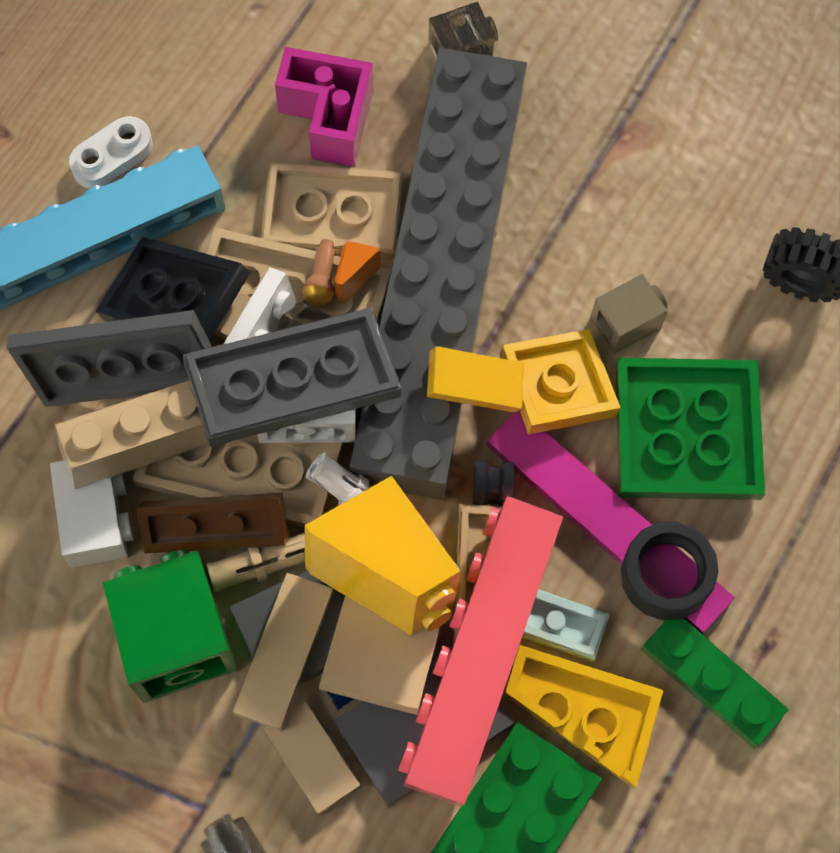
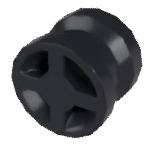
[473,461,514,506]

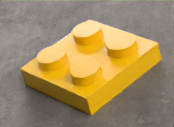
[499,329,620,435]

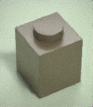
[591,274,668,354]

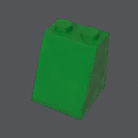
[102,549,238,703]

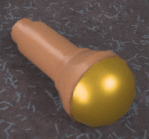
[302,239,335,307]

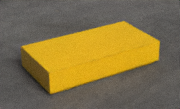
[427,346,524,413]

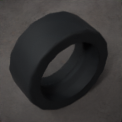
[620,521,719,620]

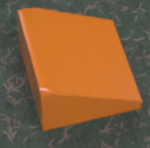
[334,241,381,303]

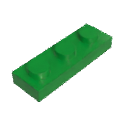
[640,618,789,749]

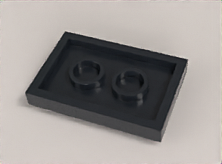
[95,237,250,341]

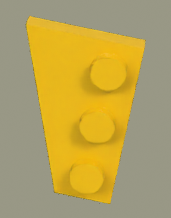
[504,645,663,789]

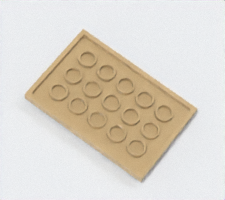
[133,227,392,528]

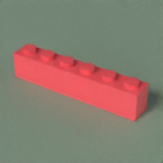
[398,496,563,807]

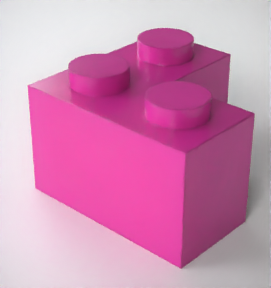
[275,47,374,167]

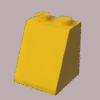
[305,476,461,636]

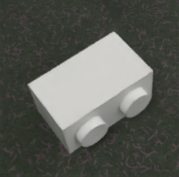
[50,461,134,568]

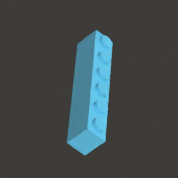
[0,145,225,310]

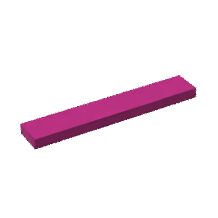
[486,410,735,635]

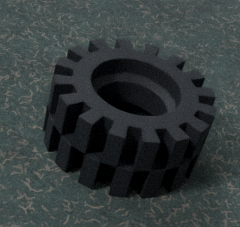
[762,227,840,303]

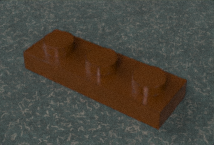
[136,492,289,554]

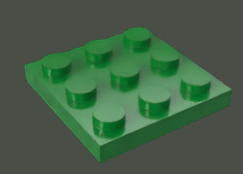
[616,358,765,500]

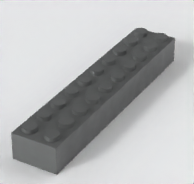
[350,47,527,501]

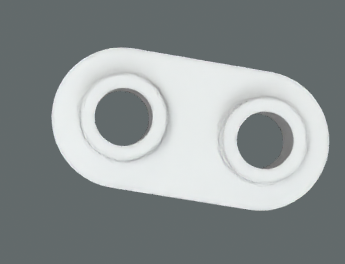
[69,116,153,189]

